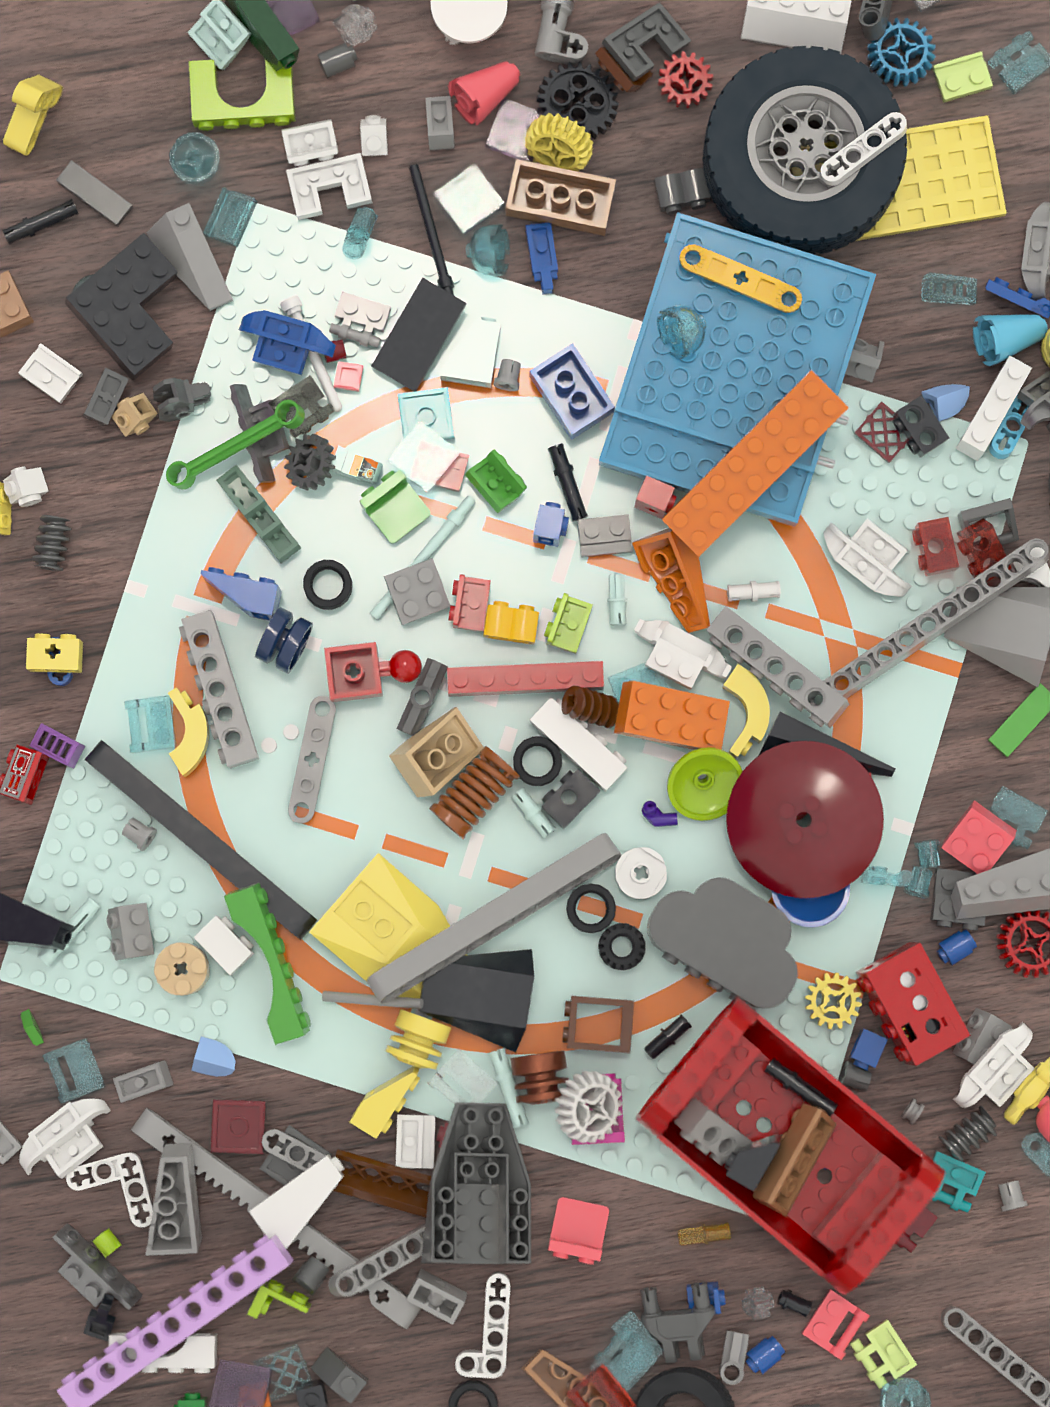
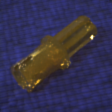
[678,1222,731,1245]

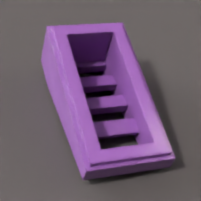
[30,723,85,769]

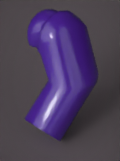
[642,801,678,827]

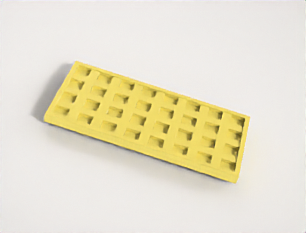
[791,116,1007,241]

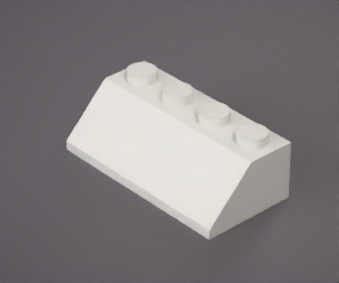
[741,0,851,54]

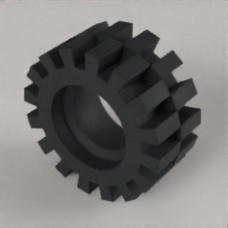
[598,923,646,970]

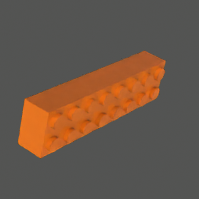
[662,370,849,557]

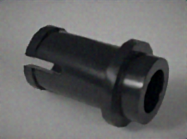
[777,1289,812,1317]

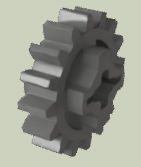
[284,434,336,490]

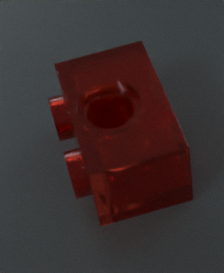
[912,517,959,576]

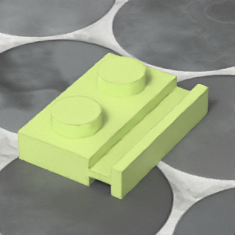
[932,51,993,103]

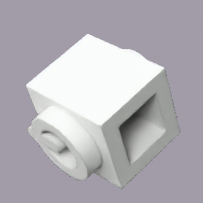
[3,466,48,507]

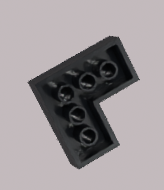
[65,233,178,381]

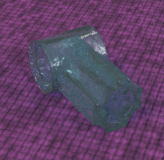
[342,207,378,259]

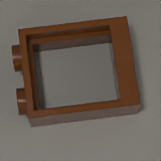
[562,996,634,1053]

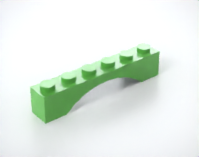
[224,883,311,1045]

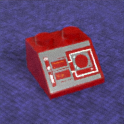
[0,745,49,805]

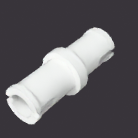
[727,581,781,602]

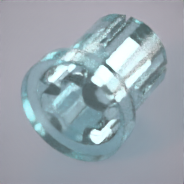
[914,839,941,868]
[903,866,933,899]

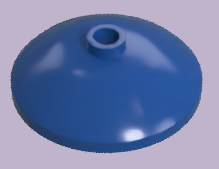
[772,884,850,928]

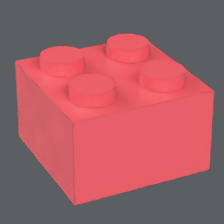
[941,800,1017,874]

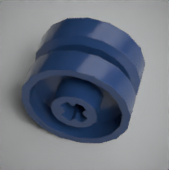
[255,607,313,674]

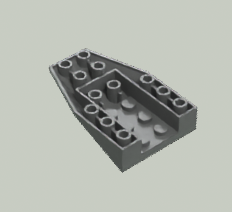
[421,1102,531,1265]

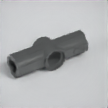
[396,658,448,736]

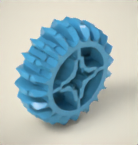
[867,18,935,87]

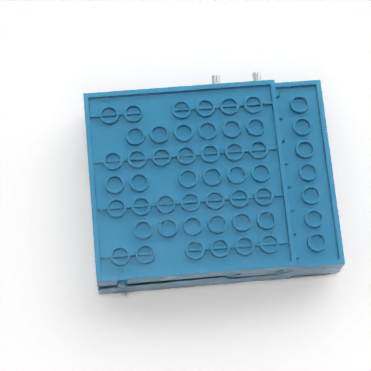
[599,212,876,527]

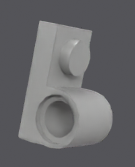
[425,96,455,151]

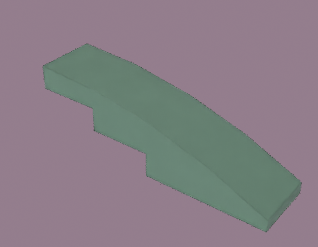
[216,465,301,563]

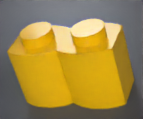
[483,601,539,645]

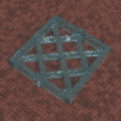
[253,1343,312,1401]

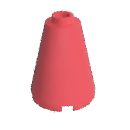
[448,61,520,125]

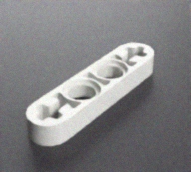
[821,112,907,186]

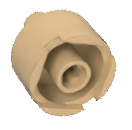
[154,943,210,996]

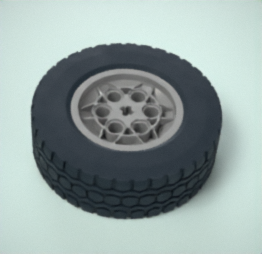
[703,46,907,255]

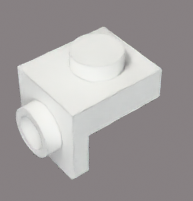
[360,115,388,156]

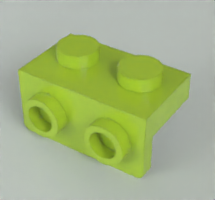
[544,593,593,654]

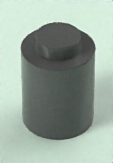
[317,43,358,78]

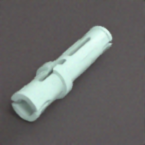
[37,897,102,967]
[489,1048,529,1128]

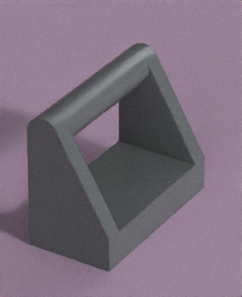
[957,498,1019,554]

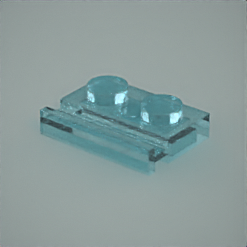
[203,187,258,247]

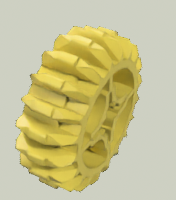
[525,113,593,172]

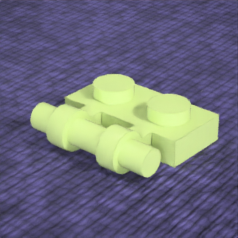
[850,1319,917,1389]

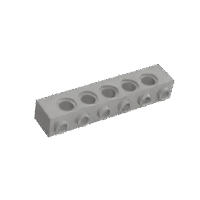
[707,606,849,728]
[179,610,259,769]

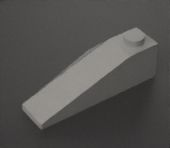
[147,203,233,311]

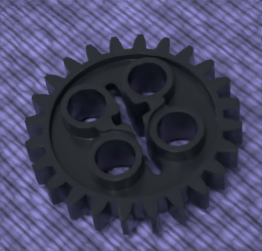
[536,62,619,140]

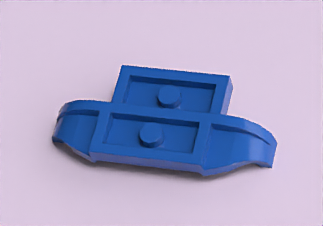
[238,310,336,375]

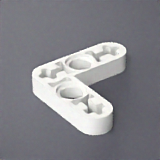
[66,1152,153,1227]

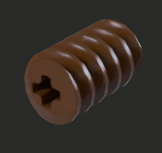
[561,685,619,729]

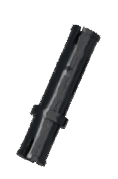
[2,199,79,245]
[548,443,588,521]
[764,1058,838,1117]

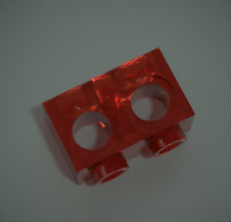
[957,518,1012,582]

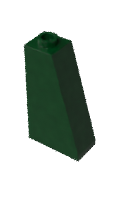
[225,0,299,72]

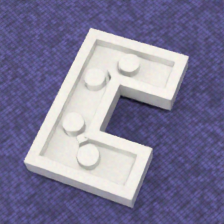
[286,153,372,220]

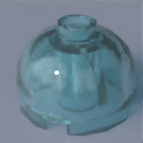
[169,132,221,185]
[466,224,510,276]
[657,305,706,359]

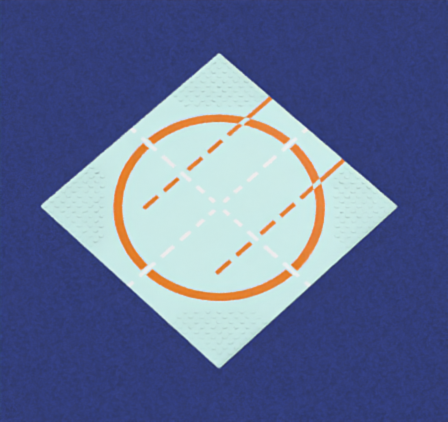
[0,203,1028,1215]

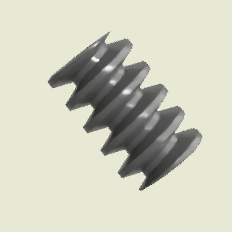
[32,515,72,571]
[939,1106,997,1162]

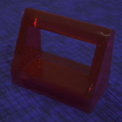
[566,1363,636,1407]

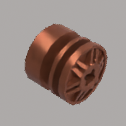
[510,1050,569,1105]

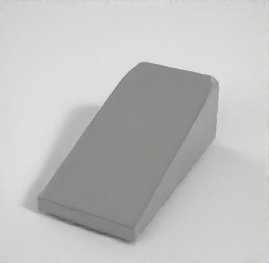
[113,1060,173,1103]

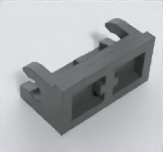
[83,368,129,426]

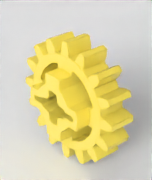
[804,973,862,1029]

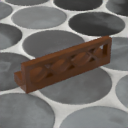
[332,1149,432,1218]

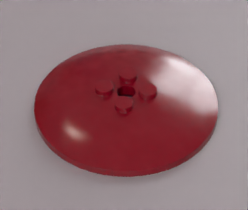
[726,741,884,898]

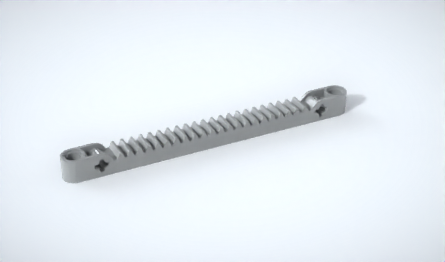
[131,1107,422,1329]

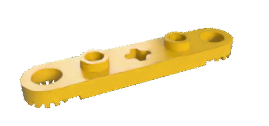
[679,244,802,313]

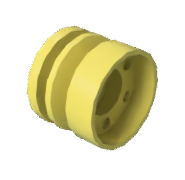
[385,1009,451,1070]

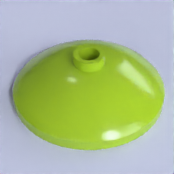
[667,748,743,821]

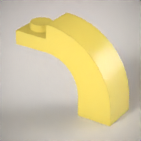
[722,664,770,759]

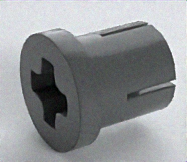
[839,1061,872,1092]

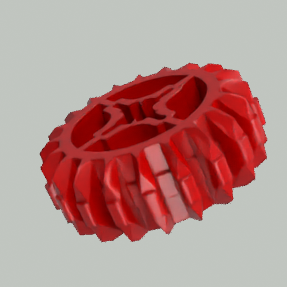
[996,910,1050,978]

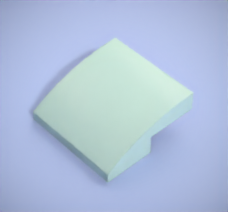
[187,0,251,70]

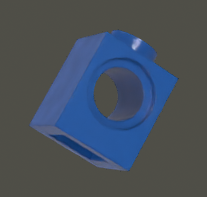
[849,1028,888,1070]

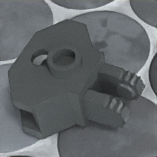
[153,378,211,422]

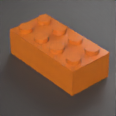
[614,681,730,750]

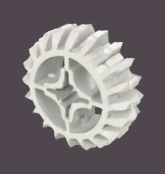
[554,1071,623,1143]

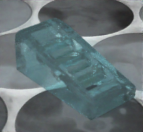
[922,272,977,305]

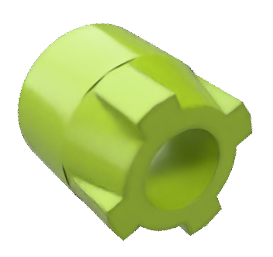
[92,1228,122,1258]

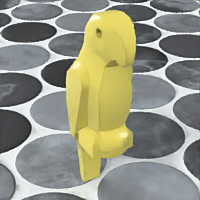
[1004,1057,1050,1125]

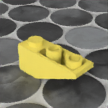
[350,1066,420,1138]

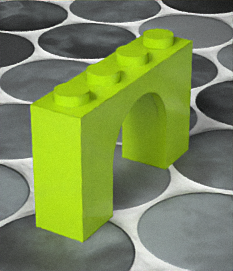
[189,59,295,130]

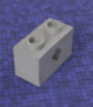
[406,1269,467,1325]

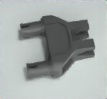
[640,1281,716,1363]

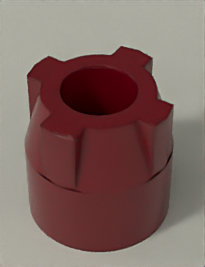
[324,339,346,363]

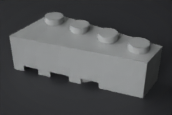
[951,848,1050,919]
[145,1143,202,1256]

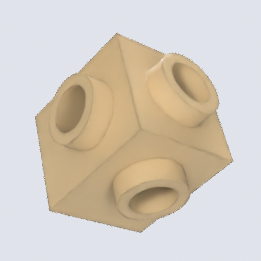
[112,393,158,437]

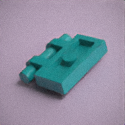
[931,1151,985,1213]

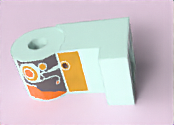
[331,446,383,484]

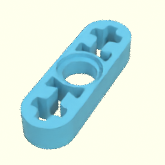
[989,394,1029,459]

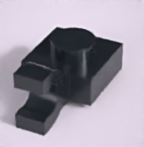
[83,1293,116,1342]

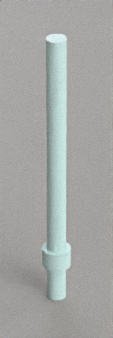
[369,495,476,620]

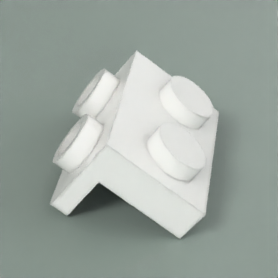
[282,119,338,166]

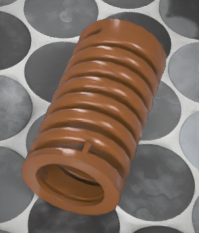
[429,746,520,840]

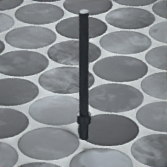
[409,164,454,295]

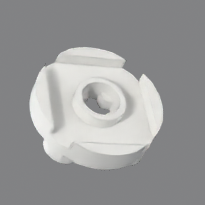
[615,847,667,899]

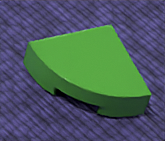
[20,1009,44,1046]

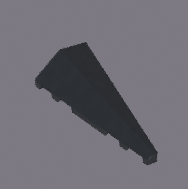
[758,712,896,777]

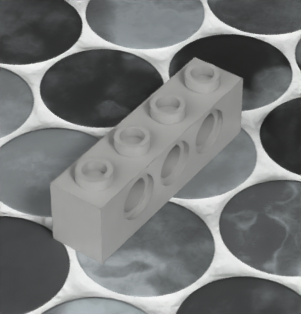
[674,1097,753,1169]

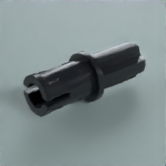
[644,1014,692,1059]

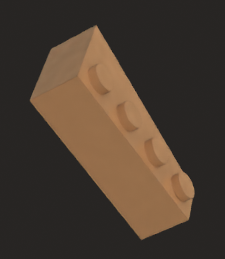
[521,1349,634,1407]

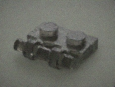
[269,375,335,438]

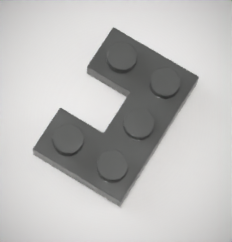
[602,2,691,82]

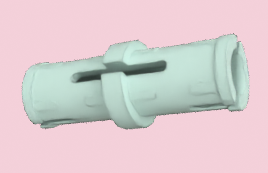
[511,788,556,838]

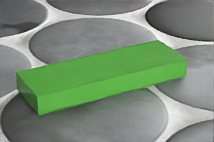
[988,683,1050,758]

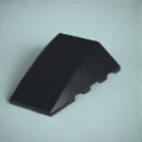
[418,949,534,1052]

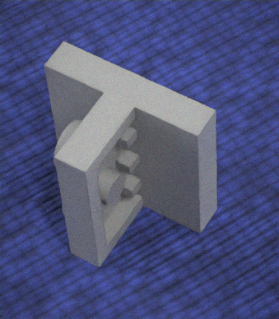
[845,338,885,382]

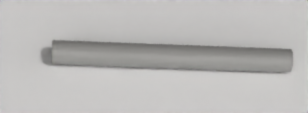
[322,991,424,1009]

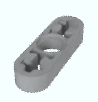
[262,1129,327,1171]

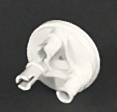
[431,0,507,45]

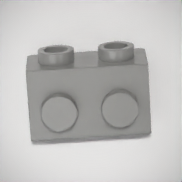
[106,903,154,961]
[953,1008,1012,1065]

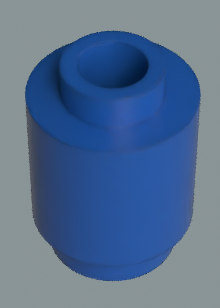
[936,930,977,966]
[745,1336,785,1375]

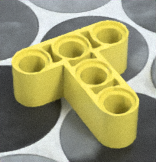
[3,75,63,156]

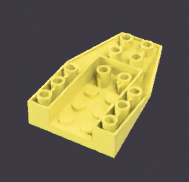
[309,853,467,998]

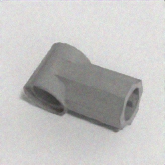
[719,1330,749,1385]

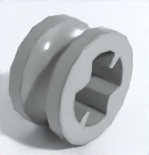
[901,1098,925,1125]

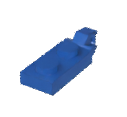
[525,222,558,295]
[985,277,1050,318]

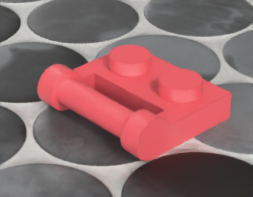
[802,1289,870,1360]

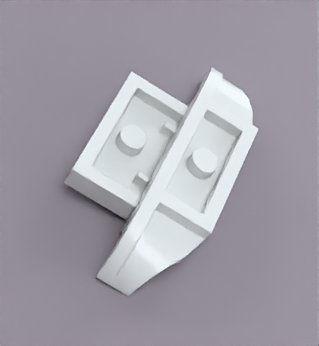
[823,518,912,597]
[634,619,732,690]
[953,1022,1035,1108]
[19,1099,111,1179]

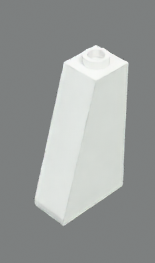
[249,1154,344,1249]

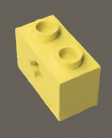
[26,634,83,673]

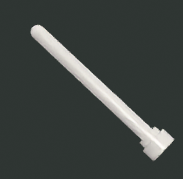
[280,295,342,412]

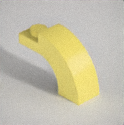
[168,687,209,777]

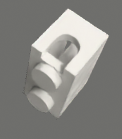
[193,916,254,975]

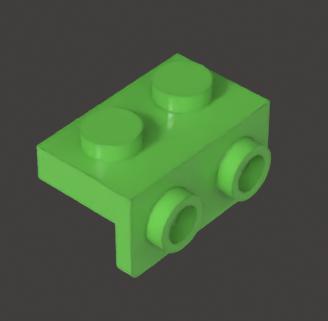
[465,449,527,513]

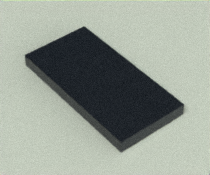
[371,277,467,391]

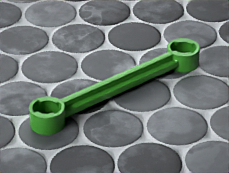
[166,400,305,490]

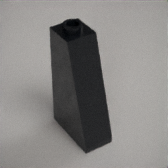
[0,892,75,950]

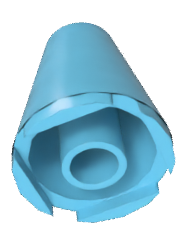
[973,315,1048,366]

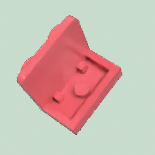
[548,1197,609,1264]

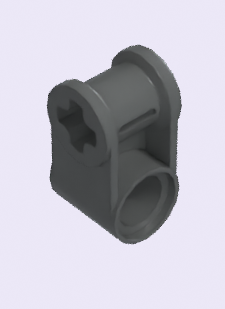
[291,1257,329,1296]

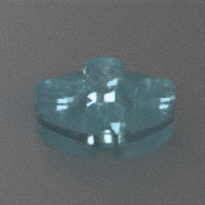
[880,1377,931,1407]

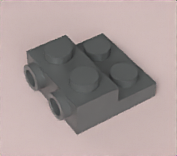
[930,868,986,931]

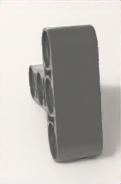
[859,0,893,41]

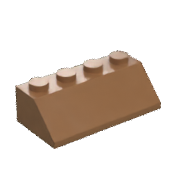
[752,1104,837,1217]

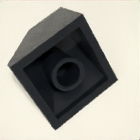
[724,1134,782,1191]

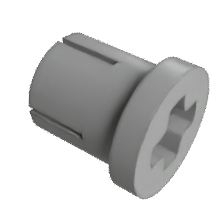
[493,359,521,391]
[122,817,157,851]
[998,1181,1028,1212]

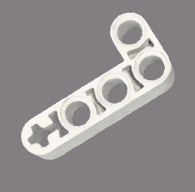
[455,1272,510,1378]

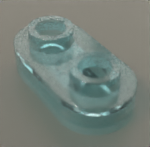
[1022,1133,1050,1177]

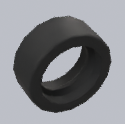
[303,559,353,610]
[513,736,562,786]
[566,883,616,933]
[448,1380,498,1407]

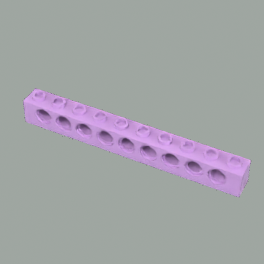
[57,1235,294,1407]

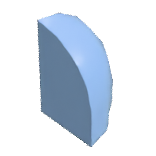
[921,384,970,421]
[191,1036,235,1077]

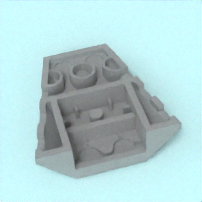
[944,587,1050,687]

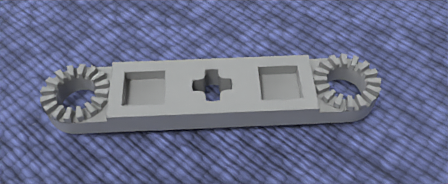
[288,696,336,823]

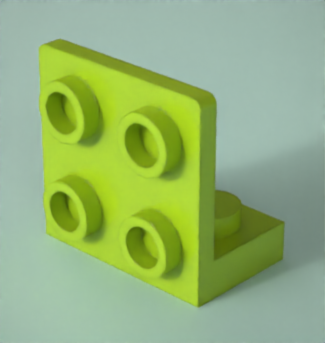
[247,1279,312,1319]

